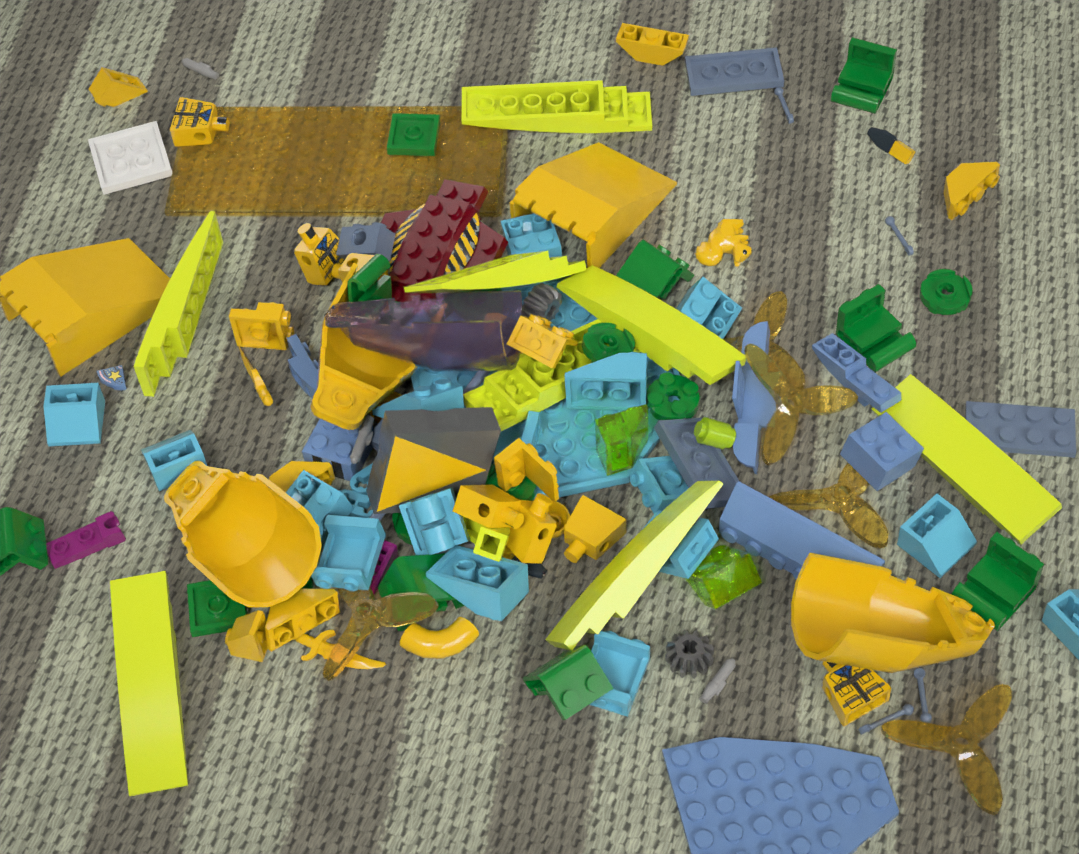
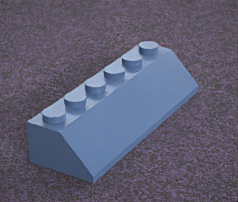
[719,481,885,579]

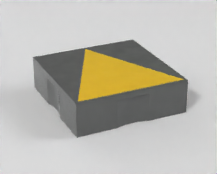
[366,407,501,514]

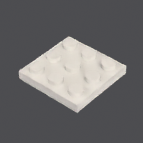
[88,121,173,195]

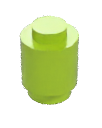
[694,417,736,449]

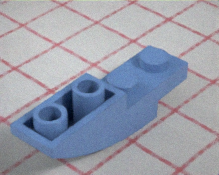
[812,333,902,413]
[287,334,319,399]

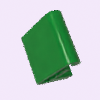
[831,37,897,114]
[616,240,694,300]
[348,254,414,340]
[836,284,916,373]
[0,507,48,576]
[951,532,1044,631]
[378,553,465,632]
[523,645,614,720]

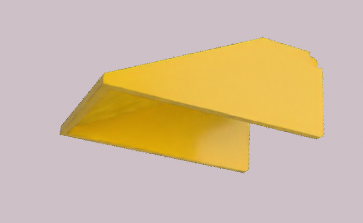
[509,142,677,268]
[0,238,170,377]

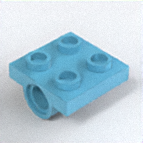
[399,487,470,555]

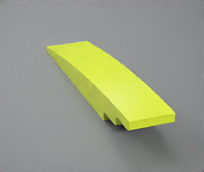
[461,80,652,133]
[134,211,223,397]
[404,251,587,293]
[557,265,747,385]
[463,319,641,431]
[871,374,1062,545]
[545,481,723,650]
[110,571,188,796]

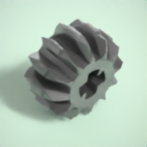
[521,282,562,321]
[665,629,714,679]

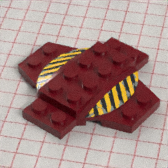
[380,180,508,317]

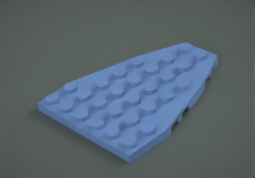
[662,737,899,854]

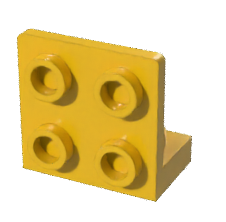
[507,314,579,369]
[494,438,559,502]

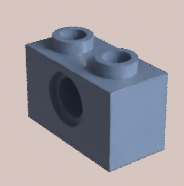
[336,222,395,262]

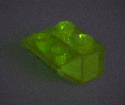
[595,404,648,476]
[685,545,762,609]

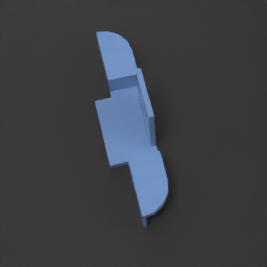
[732,321,779,474]

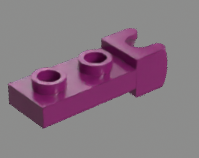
[46,511,126,569]

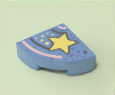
[97,365,127,390]

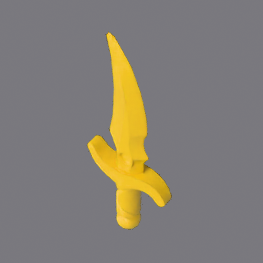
[238,345,273,406]
[293,630,386,669]

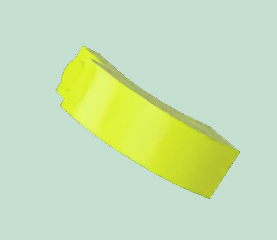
[462,516,510,562]

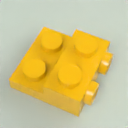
[229,302,295,350]

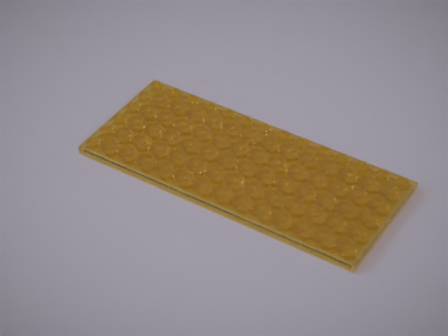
[165,106,508,217]

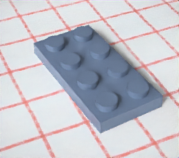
[685,47,784,96]
[965,401,1076,458]
[654,418,739,509]

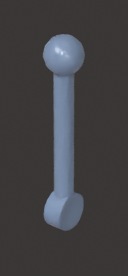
[774,87,794,124]
[885,216,914,256]
[913,668,932,724]
[858,704,914,735]

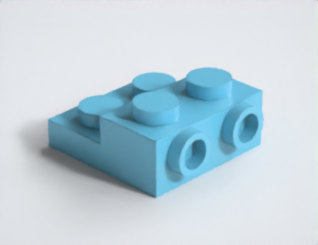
[630,456,688,514]

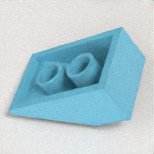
[565,352,647,411]
[372,379,464,418]
[426,545,529,621]

